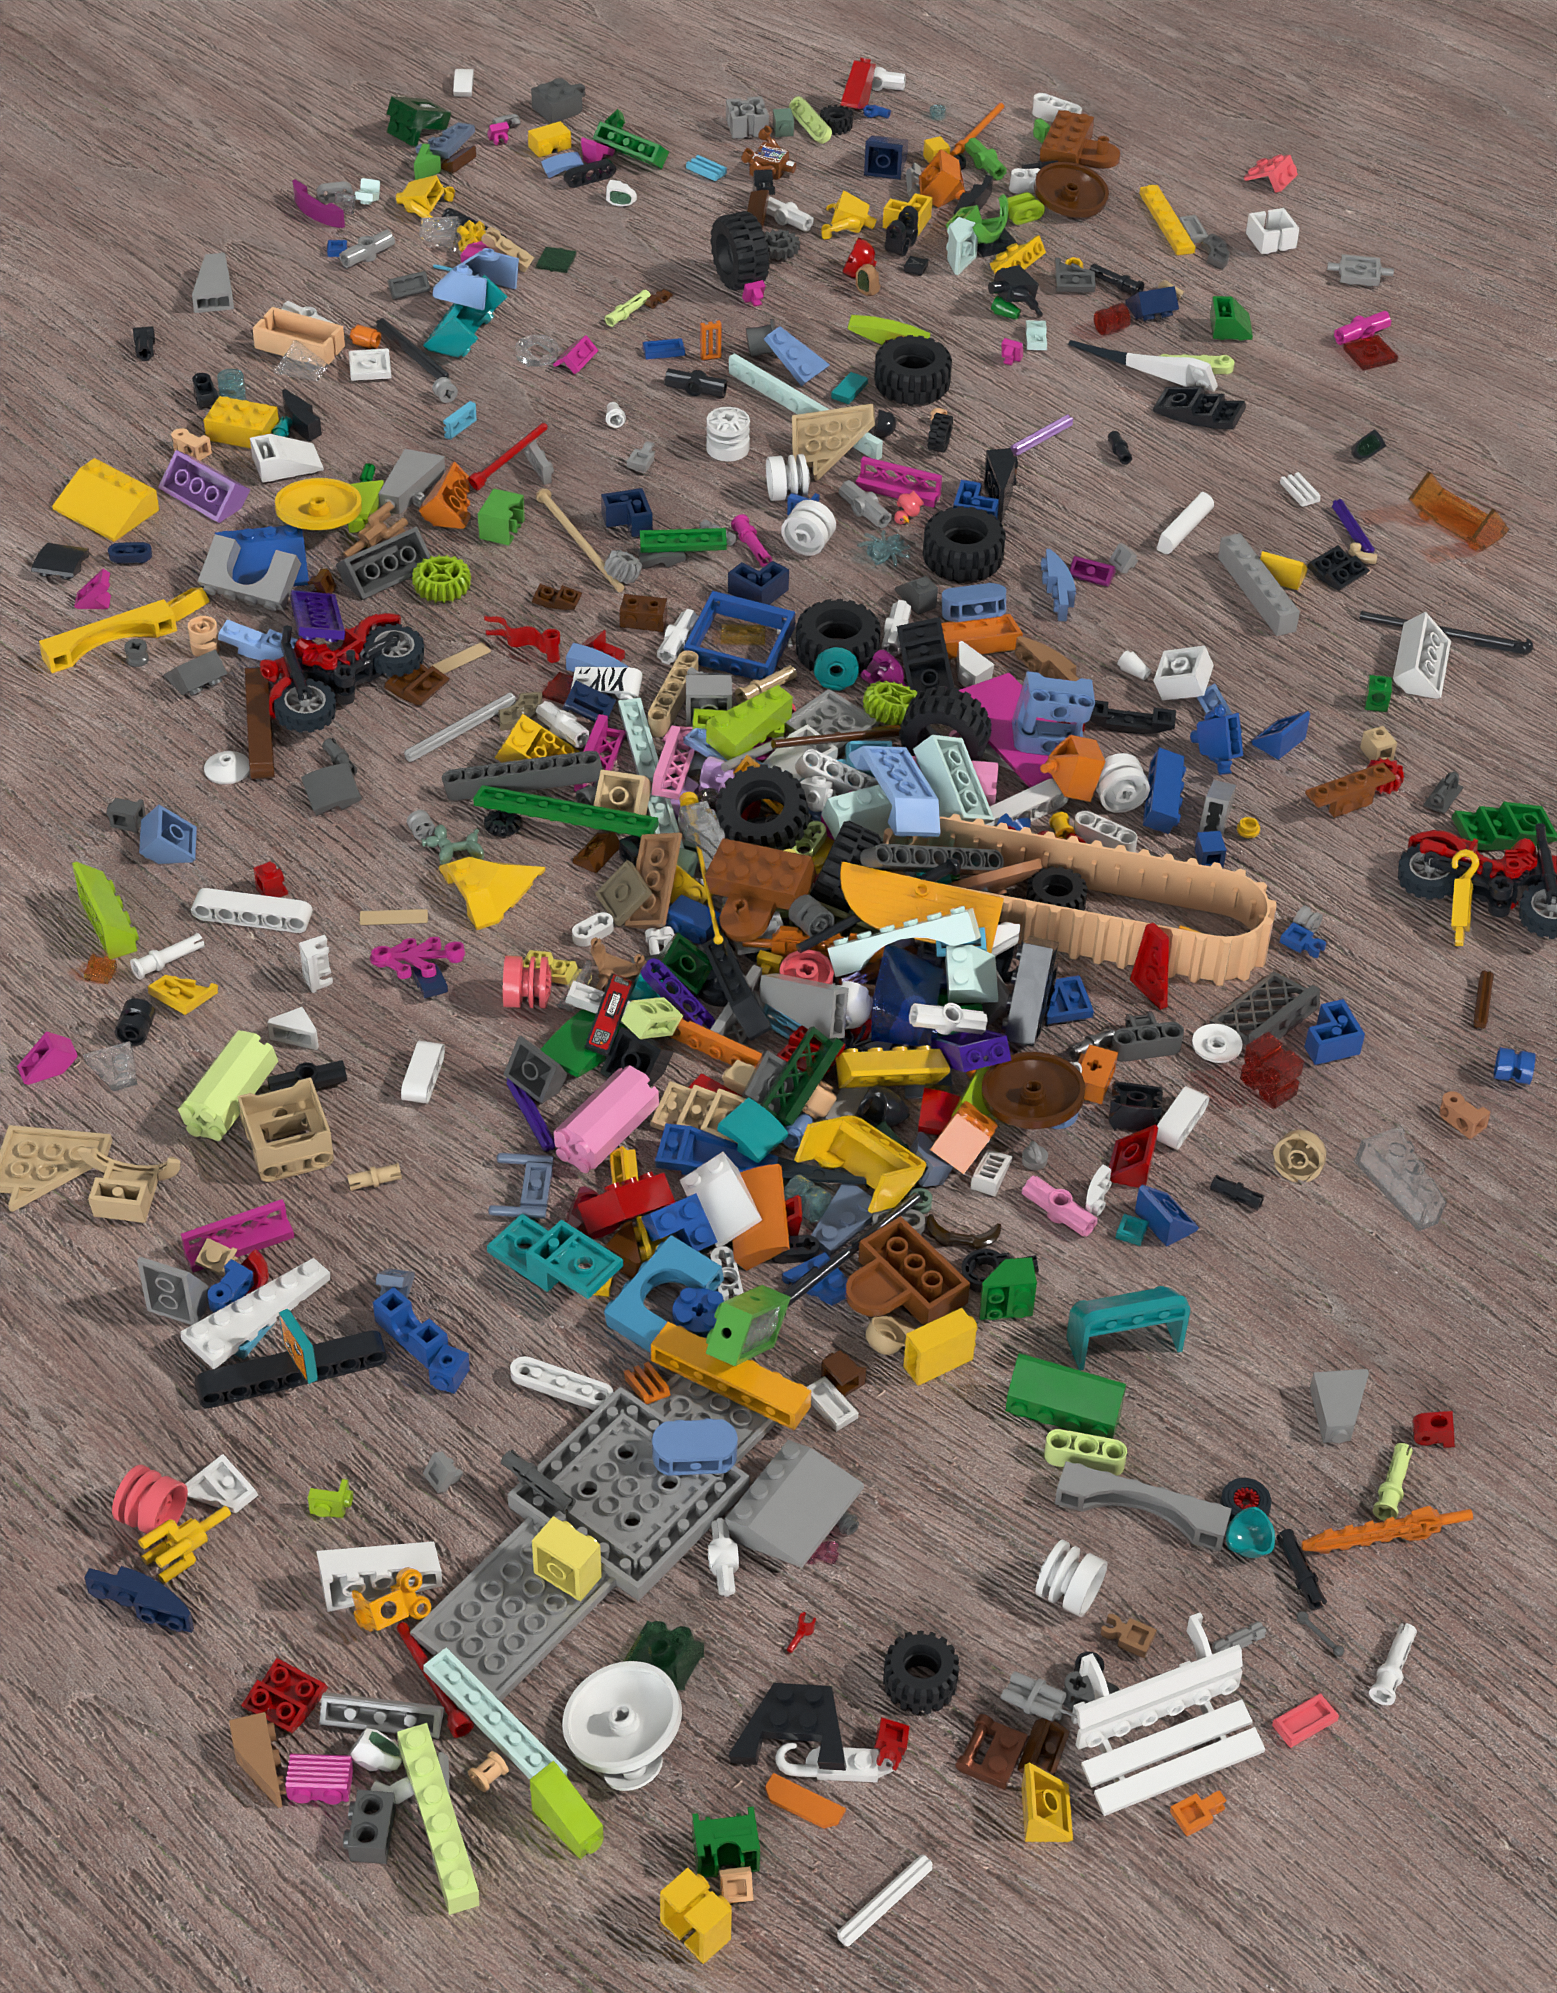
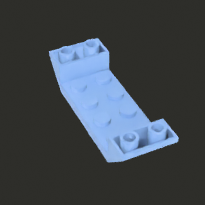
[849,746,940,838]

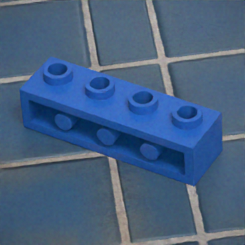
[1143,747,1186,834]

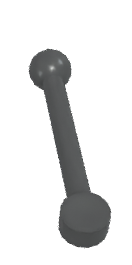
[1296,1611,1345,1657]

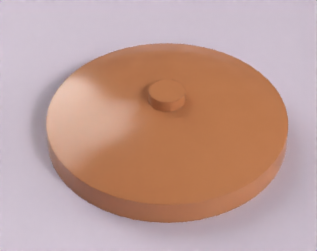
[947,859,1043,895]

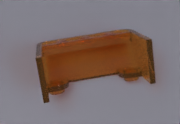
[1408,471,1509,552]

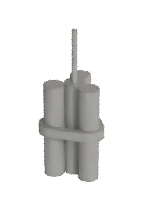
[1001,1671,1078,1722]

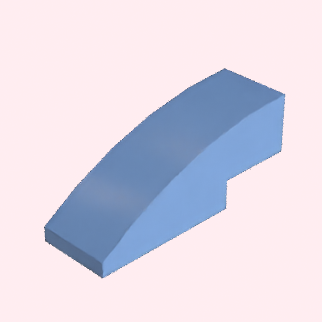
[566,643,628,672]

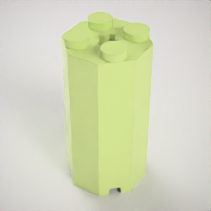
[178,1030,278,1141]

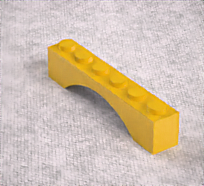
[39,599,177,673]

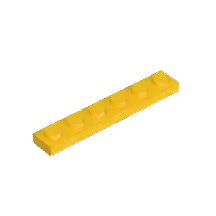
[1139,185,1196,256]

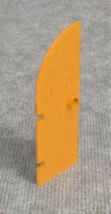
[840,862,1004,953]

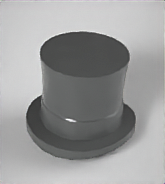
[746,319,778,358]

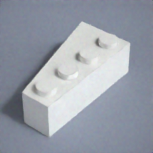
[316,1541,443,1612]

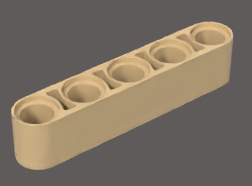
[648,651,698,737]

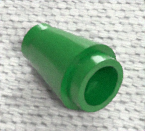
[991,296,1021,320]

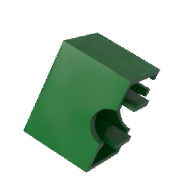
[692,1806,760,1878]

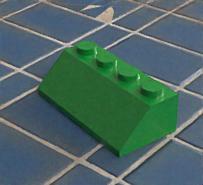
[1005,1353,1126,1439]

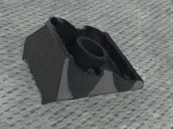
[1108,1081,1163,1131]

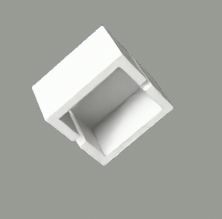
[1246,208,1299,254]

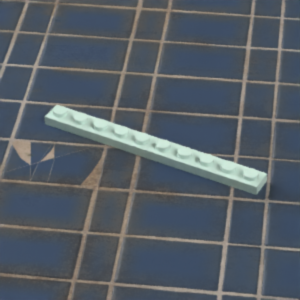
[729,353,883,460]
[618,698,684,849]

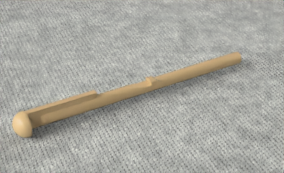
[536,488,624,592]

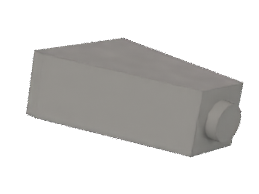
[1199,780,1236,837]
[1310,1369,1369,1443]

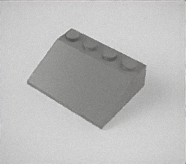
[725,1440,864,1568]

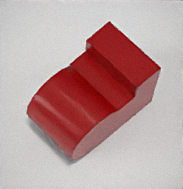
[1412,1411,1455,1448]

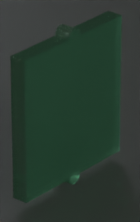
[536,247,577,273]

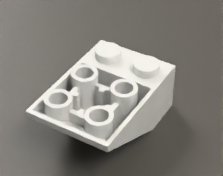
[250,434,324,483]
[763,724,838,782]

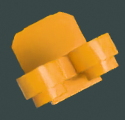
[352,1567,431,1632]

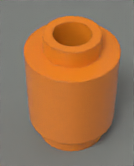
[350,324,381,349]

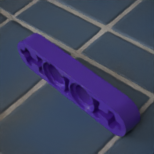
[641,958,716,1030]

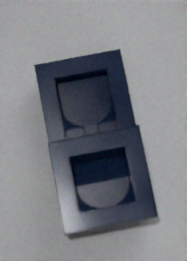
[411,961,448,999]

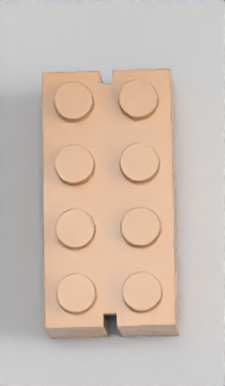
[253,307,345,368]

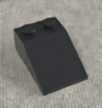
[983,448,1018,522]

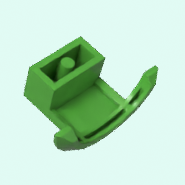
[946,194,1008,244]

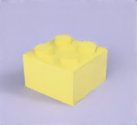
[532,1516,602,1602]

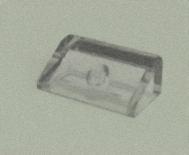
[556,960,592,1011]

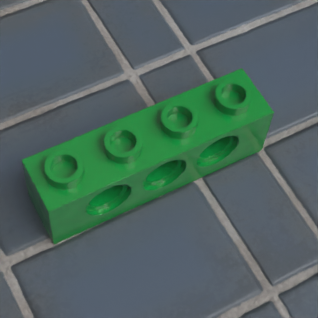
[592,121,669,169]

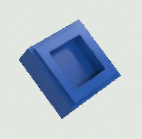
[327,240,348,257]

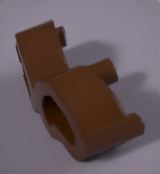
[645,289,673,309]

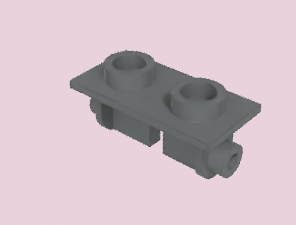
[1423,772,1464,815]

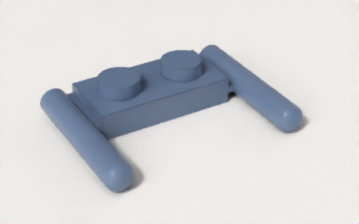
[488,1153,554,1219]

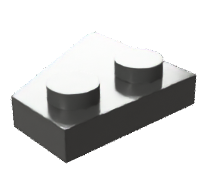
[1054,258,1096,292]

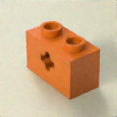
[1078,1044,1118,1104]

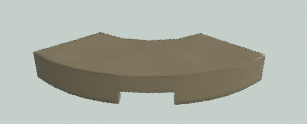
[498,692,542,731]

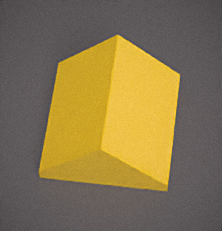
[1260,551,1308,590]
[1021,1763,1073,1842]

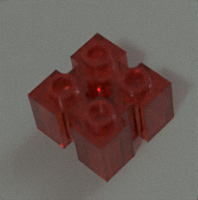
[1240,1032,1304,1109]

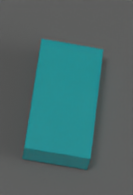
[831,372,868,404]

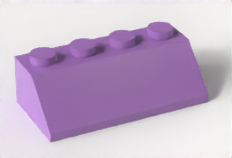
[158,450,251,523]

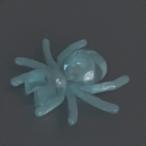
[857,530,911,567]

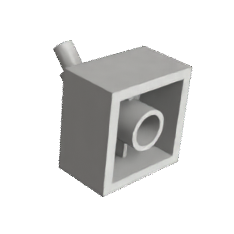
[686,667,732,726]

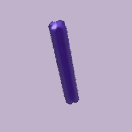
[1332,499,1375,554]
[506,1078,556,1152]

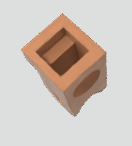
[1439,1091,1491,1139]

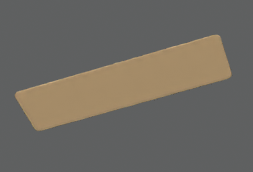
[431,642,491,674]
[360,909,428,925]

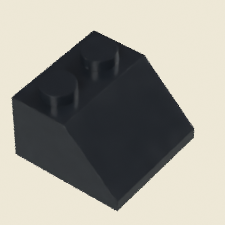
[600,1028,674,1087]

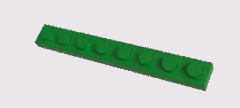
[473,785,659,838]

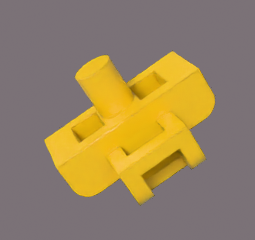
[457,220,486,252]

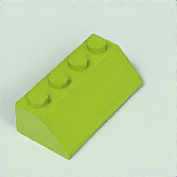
[72,862,139,960]

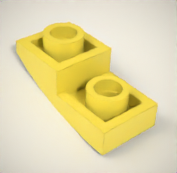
[523,950,578,985]

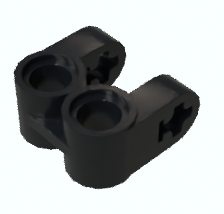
[885,206,918,256]

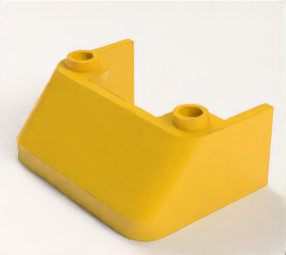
[794,1115,926,1213]

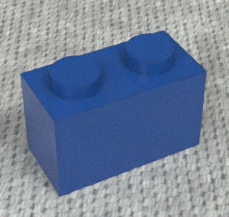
[665,895,722,944]

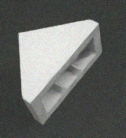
[267,1007,319,1050]

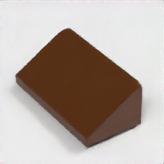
[441,146,476,174]
[747,190,770,230]
[572,832,619,873]
[1017,1717,1070,1776]

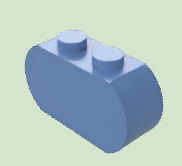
[942,583,1006,622]
[652,1418,738,1476]

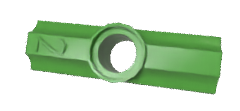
[965,137,1007,180]

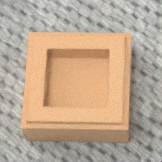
[719,1867,754,1903]

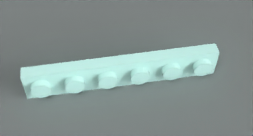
[423,1647,568,1779]

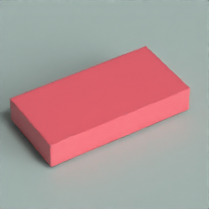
[1272,1693,1339,1748]

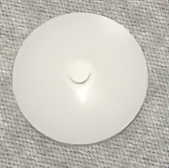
[562,1661,682,1774]

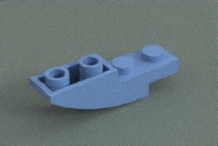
[1041,549,1076,622]

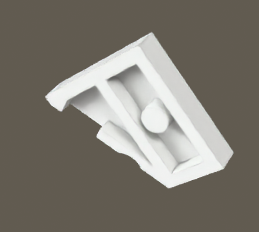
[185,1454,258,1513]

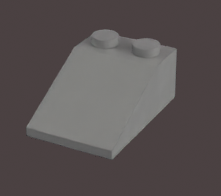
[137,1257,209,1325]

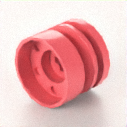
[503,956,552,1009]
[112,1464,188,1539]

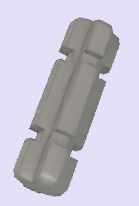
[699,519,737,546]
[1212,1621,1266,1653]

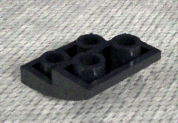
[31,543,89,579]
[1307,545,1370,591]

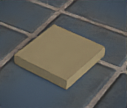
[595,860,653,927]

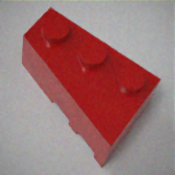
[577,1171,675,1234]

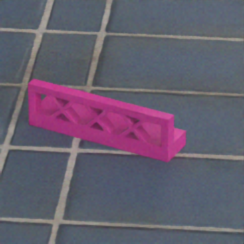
[855,456,942,508]
[574,714,626,792]
[181,1199,294,1273]

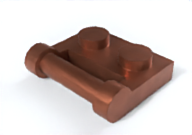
[955,1714,1028,1790]

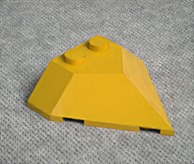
[439,857,546,930]

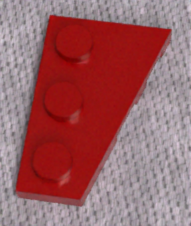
[1130,922,1169,1010]

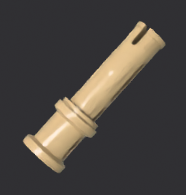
[735,665,797,704]

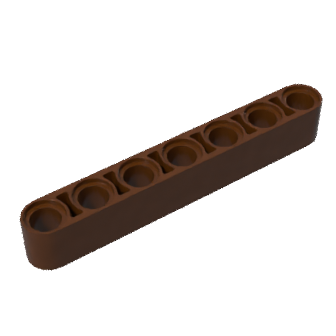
[245,667,275,780]

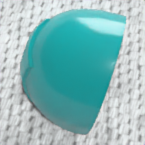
[1226,1507,1275,1558]

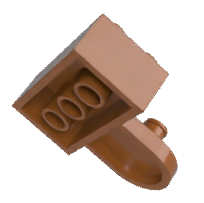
[1039,110,1120,169]
[705,838,817,942]
[846,1216,970,1326]

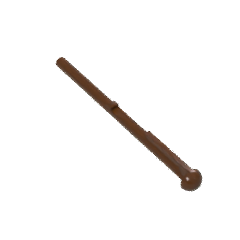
[771,725,901,749]

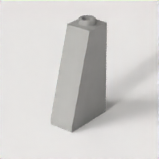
[192,253,234,313]
[379,449,445,514]
[760,973,849,1039]

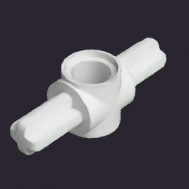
[708,1518,739,1597]

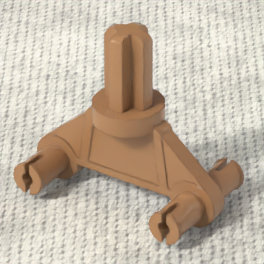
[590,937,647,992]

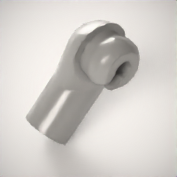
[492,114,521,127]

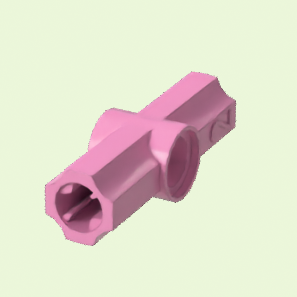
[1022,1176,1098,1237]

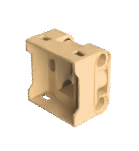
[237,1078,334,1182]

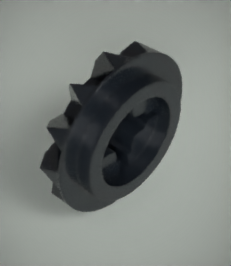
[484,810,522,837]

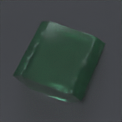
[623,1621,704,1690]

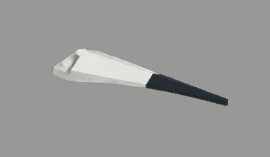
[1067,340,1218,392]

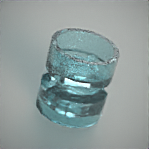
[217,369,247,400]
[784,1174,831,1222]

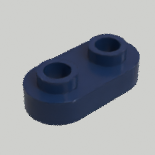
[108,542,152,564]

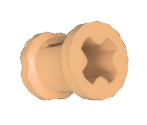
[468,1751,509,1792]

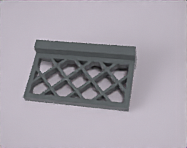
[1210,971,1320,1057]

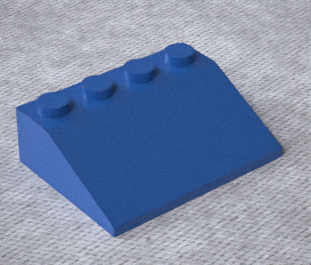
[215,525,309,587]

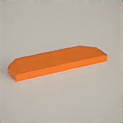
[765,1773,846,1829]

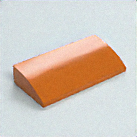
[941,614,1023,659]
[732,1164,790,1271]

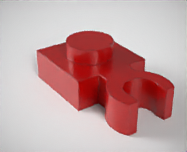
[875,1717,910,1771]

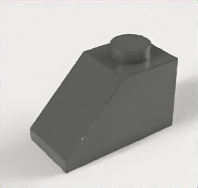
[895,576,938,615]

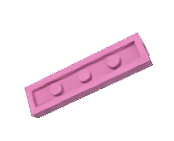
[651,726,696,800]

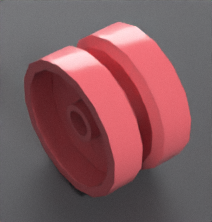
[779,950,834,984]

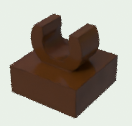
[307,568,337,594]

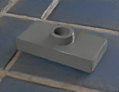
[387,271,431,300]

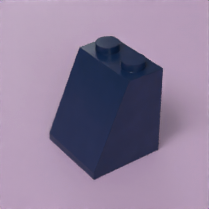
[864,135,908,180]

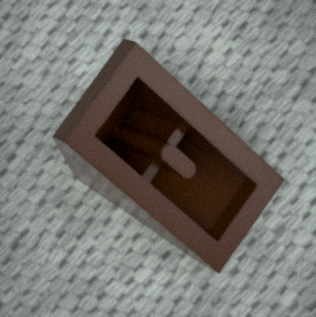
[605,1221,641,1278]

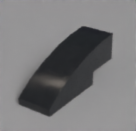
[282,389,322,442]

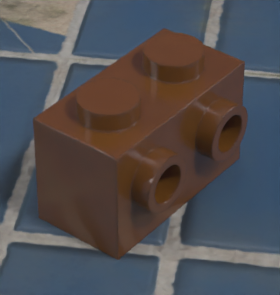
[619,594,667,632]

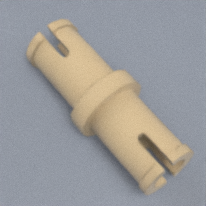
[347,1163,402,1191]

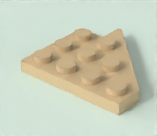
[792,404,875,481]
[0,1125,112,1212]

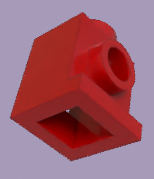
[253,861,288,898]

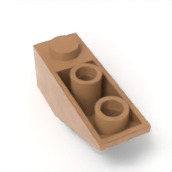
[229,1712,287,1808]

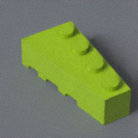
[706,685,793,760]

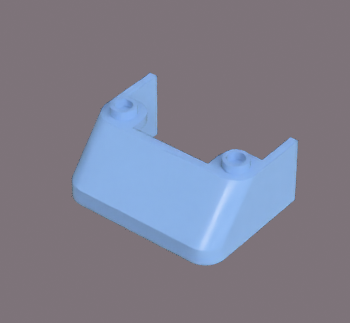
[433,248,519,310]

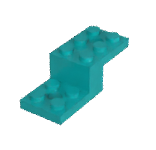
[487,1214,623,1299]

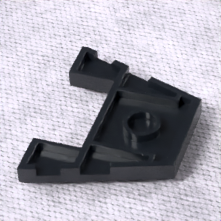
[729,1683,847,1771]

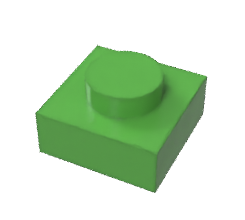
[1033,118,1051,144]

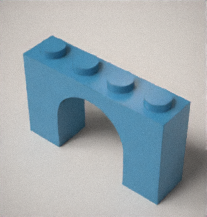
[604,1235,724,1353]

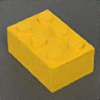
[203,396,279,449]

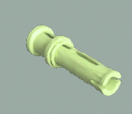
[1372,1443,1413,1521]

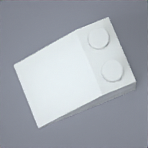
[680,1152,762,1247]

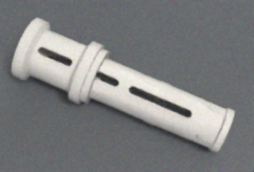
[130,933,205,980]
[1369,1623,1417,1705]

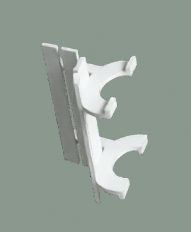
[1071,1613,1265,1816]

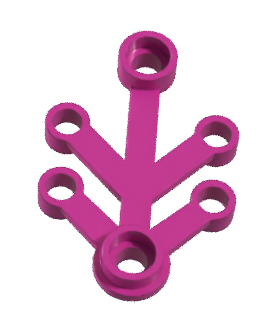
[370,937,465,979]

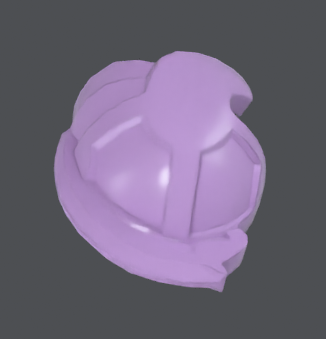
[699,756,736,796]

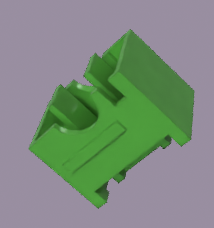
[478,489,525,545]

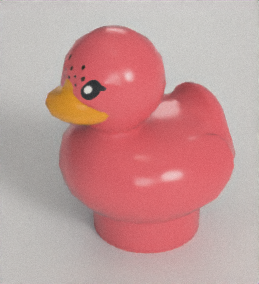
[894,491,924,524]

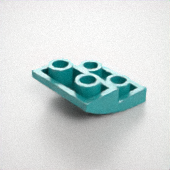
[717,1097,788,1163]

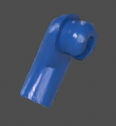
[863,105,891,119]

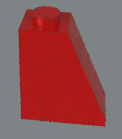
[840,57,876,109]

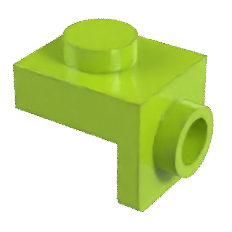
[307,1479,353,1518]

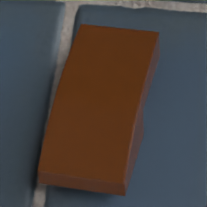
[532,583,582,610]

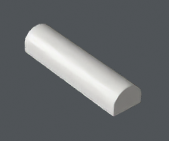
[1157,492,1214,554]

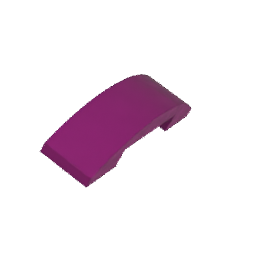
[292,179,345,228]

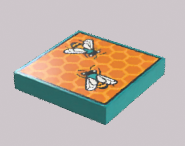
[279,1308,318,1384]

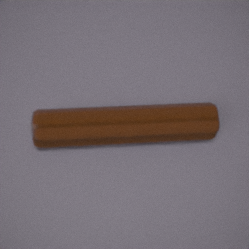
[1473,970,1494,1029]

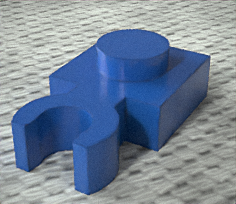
[1279,922,1326,958]

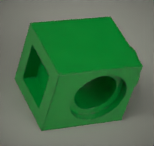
[1365,675,1392,712]

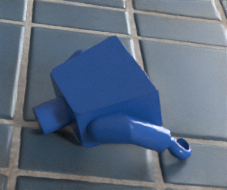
[1190,704,1243,775]

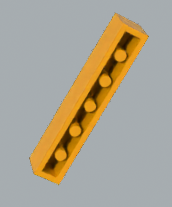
[651,1322,812,1430]

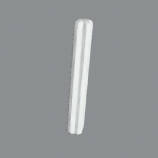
[837,1855,933,1946]

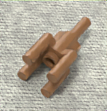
[343,501,408,558]

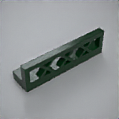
[760,1026,844,1126]

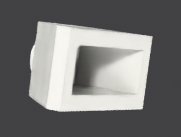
[956,641,994,687]

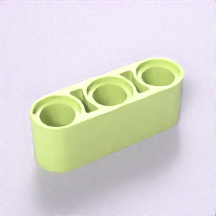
[1044,1429,1127,1476]

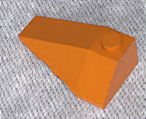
[419,461,471,529]

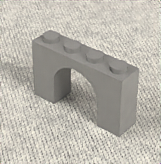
[198,534,301,611]

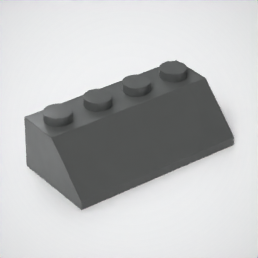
[335,526,431,600]

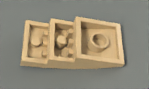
[650,1081,759,1144]

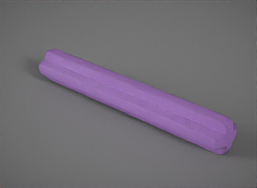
[1011,415,1073,456]

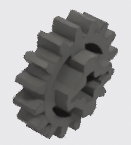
[765,229,800,260]

